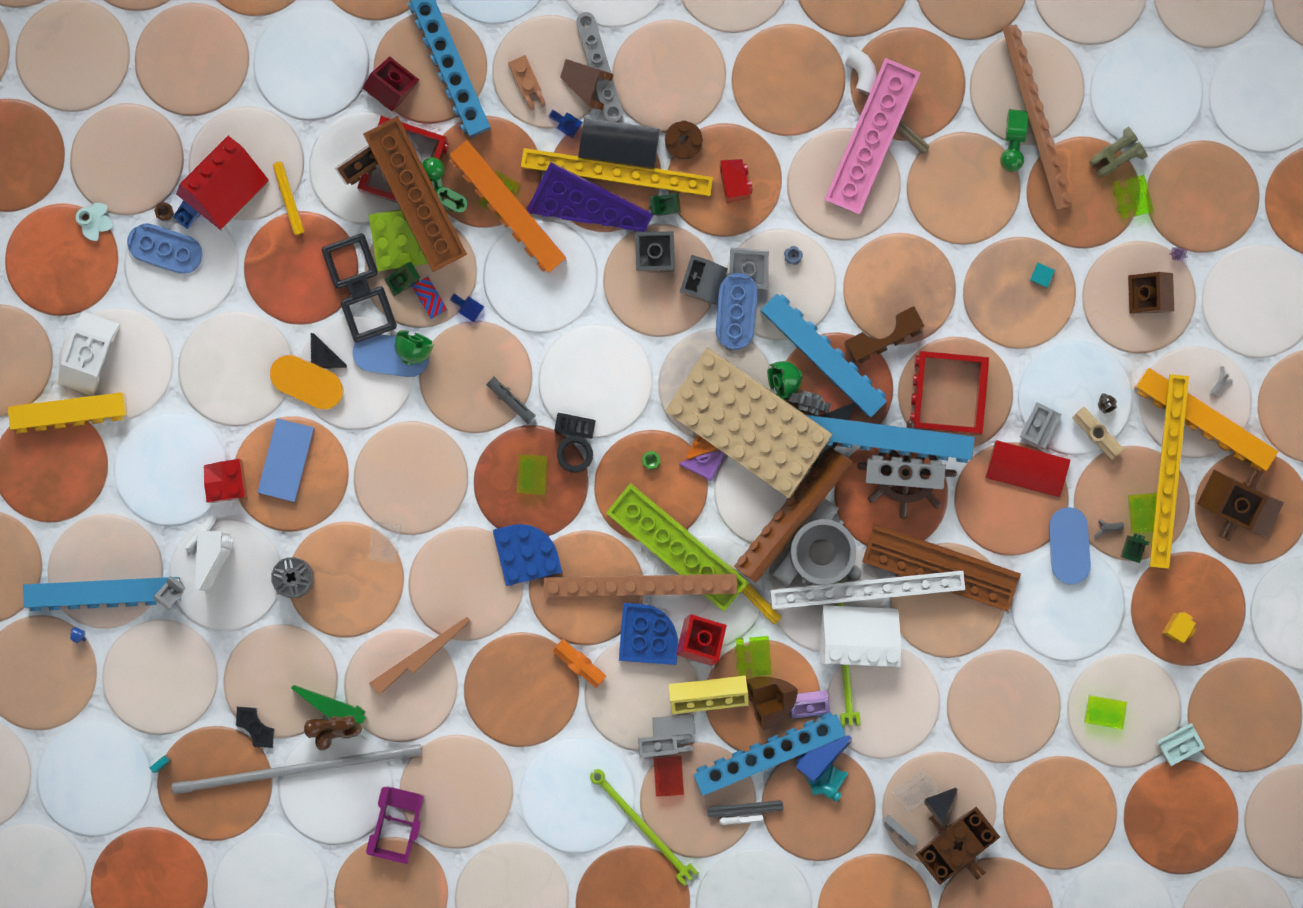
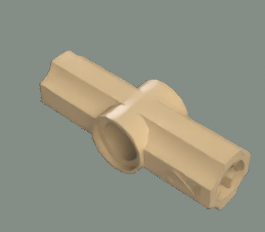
[1072,407,1124,460]

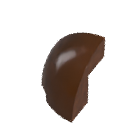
[746,677,798,731]

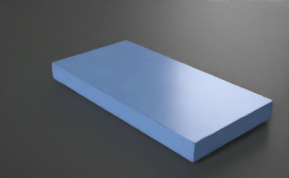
[257,418,314,502]

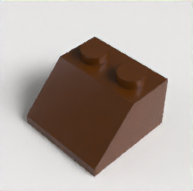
[1128,272,1174,314]

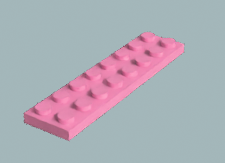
[824,58,921,215]

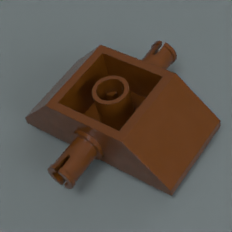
[1197,467,1284,541]
[915,806,1000,885]

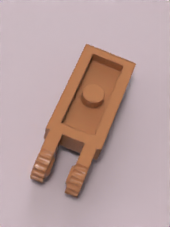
[508,55,546,111]

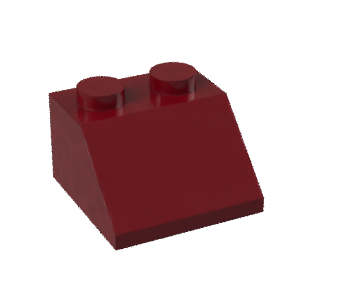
[362,56,419,111]

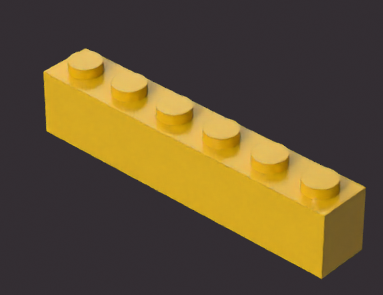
[8,392,128,434]

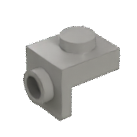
[153,576,185,611]

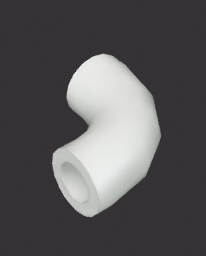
[845,46,877,95]

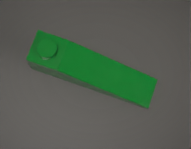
[291,685,367,725]

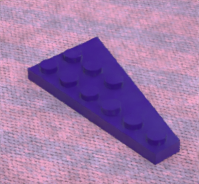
[527,162,653,232]

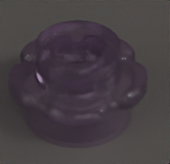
[1169,247,1188,261]

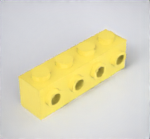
[669,676,749,714]

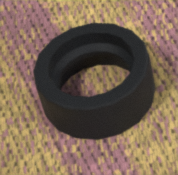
[557,436,593,473]

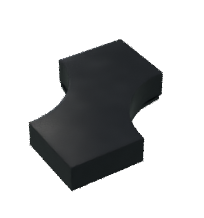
[236,706,275,748]

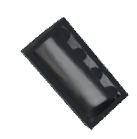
[578,117,660,169]

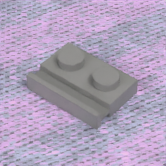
[1019,402,1062,449]
[882,814,918,847]

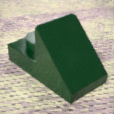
[385,261,421,296]

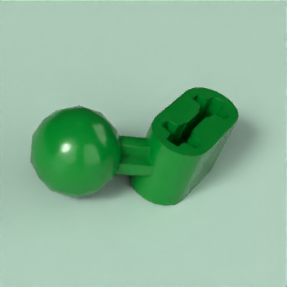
[1000,109,1028,172]
[422,157,467,213]

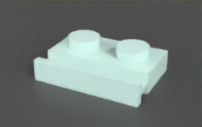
[1157,723,1205,766]

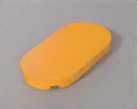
[270,354,344,409]

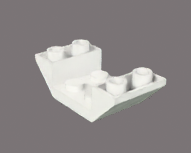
[57,312,120,396]

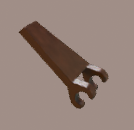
[560,59,614,110]

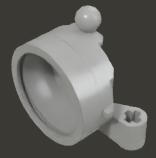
[772,498,861,587]

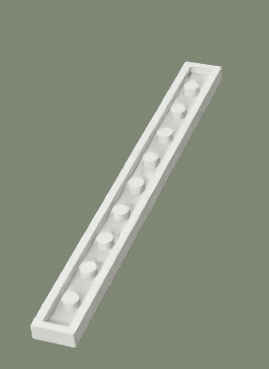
[770,571,965,609]

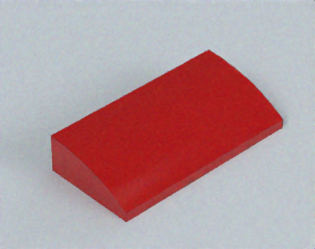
[985,440,1071,497]

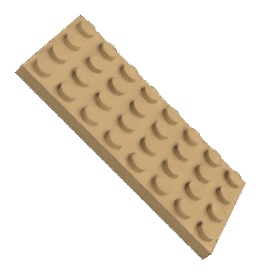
[665,347,833,498]

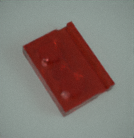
[653,756,684,797]

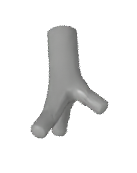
[1210,366,1233,396]

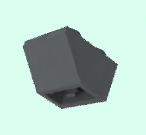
[680,255,728,305]

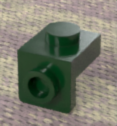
[649,193,681,216]
[1120,533,1150,563]

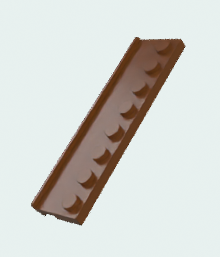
[734,447,853,583]
[862,524,1021,612]

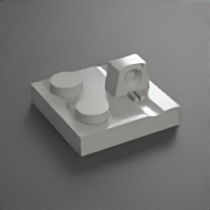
[729,248,769,289]

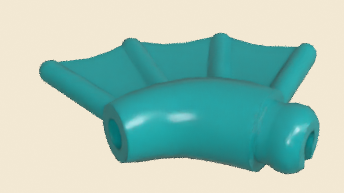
[805,765,848,802]

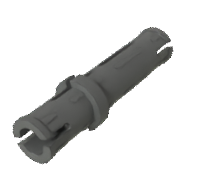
[486,376,536,424]

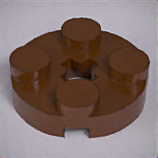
[665,120,703,159]

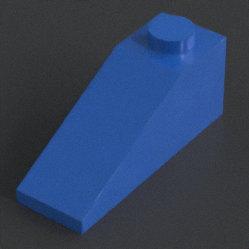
[796,735,852,785]

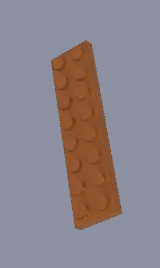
[363,116,467,272]

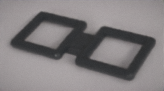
[322,233,397,343]

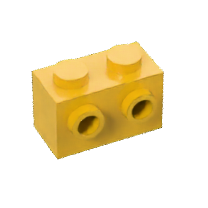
[1162,612,1196,643]

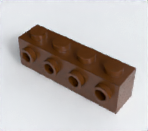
[334,140,411,186]

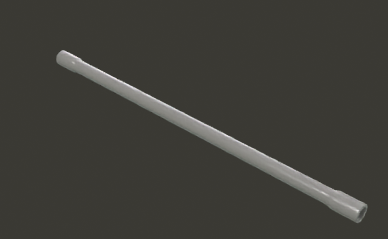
[172,744,422,795]

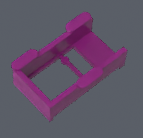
[366,786,425,864]

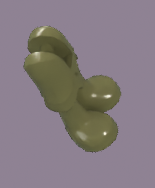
[1089,126,1148,178]

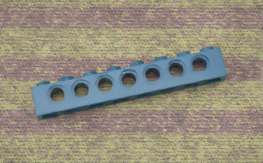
[407,0,491,138]
[694,712,846,796]

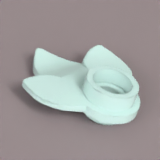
[76,203,113,241]

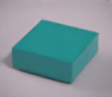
[1029,262,1055,288]
[149,755,171,773]

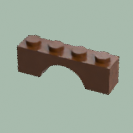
[845,306,925,363]

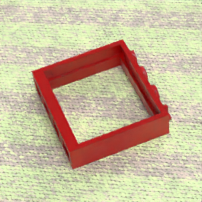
[357,116,449,203]
[909,351,989,435]

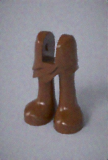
[304,716,362,751]

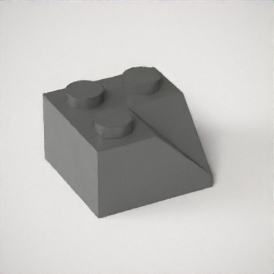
[635,231,675,272]

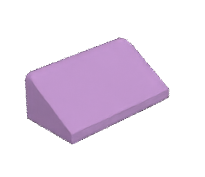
[791,690,830,719]

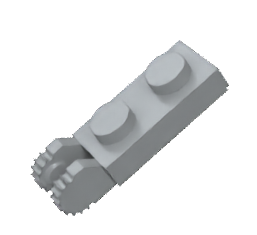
[638,734,693,758]

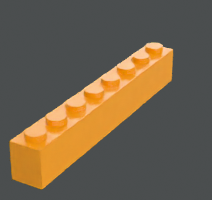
[1134,368,1279,472]

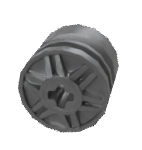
[271,557,315,598]

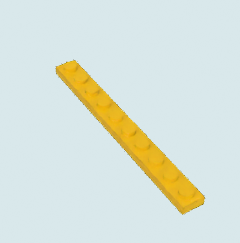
[521,148,713,197]
[1149,374,1189,568]

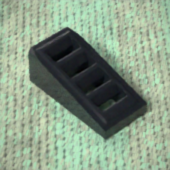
[554,412,596,439]

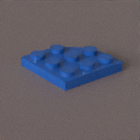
[493,524,562,586]
[619,603,678,665]

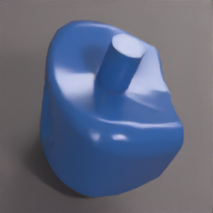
[70,627,86,643]

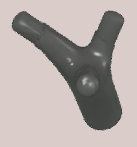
[1094,520,1124,539]

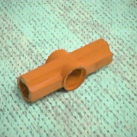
[552,639,607,688]

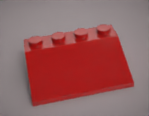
[176,135,269,231]

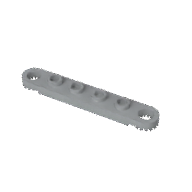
[576,12,623,122]

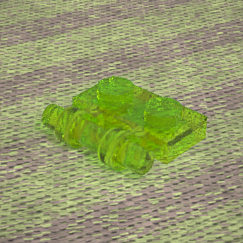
[1113,175,1154,220]
[734,636,772,676]

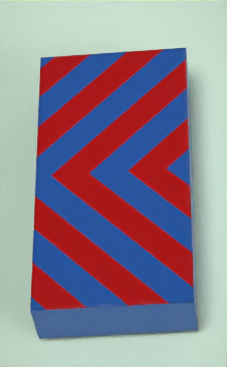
[412,276,447,319]

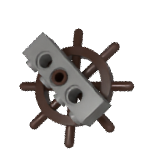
[857,420,957,519]

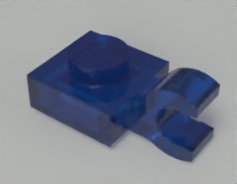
[548,109,583,139]
[450,294,484,323]

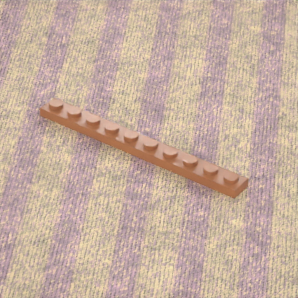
[1002,25,1072,210]
[544,574,737,597]

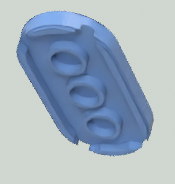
[127,223,203,274]
[716,273,758,350]
[353,334,429,377]
[1049,507,1091,584]

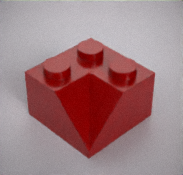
[720,159,753,203]
[204,459,248,503]
[676,614,727,666]

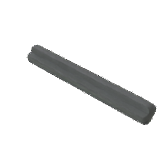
[707,800,783,818]

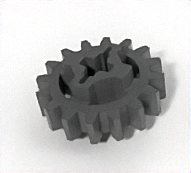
[789,390,831,416]

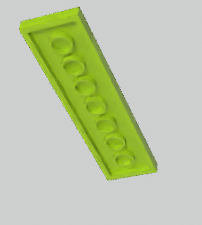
[606,483,749,612]

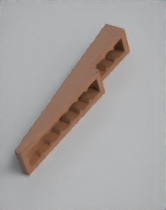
[369,617,471,694]

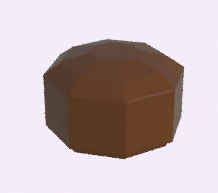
[154,202,174,222]

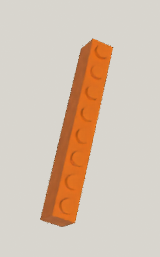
[449,140,567,273]

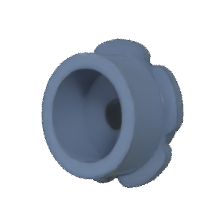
[784,246,803,265]

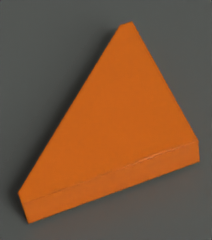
[686,434,719,460]

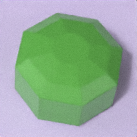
[642,451,661,470]

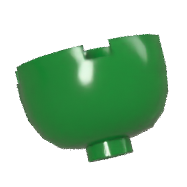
[394,330,434,365]
[767,361,803,400]

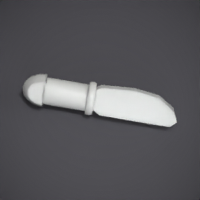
[185,515,216,552]
[719,813,764,826]

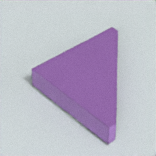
[680,450,725,481]

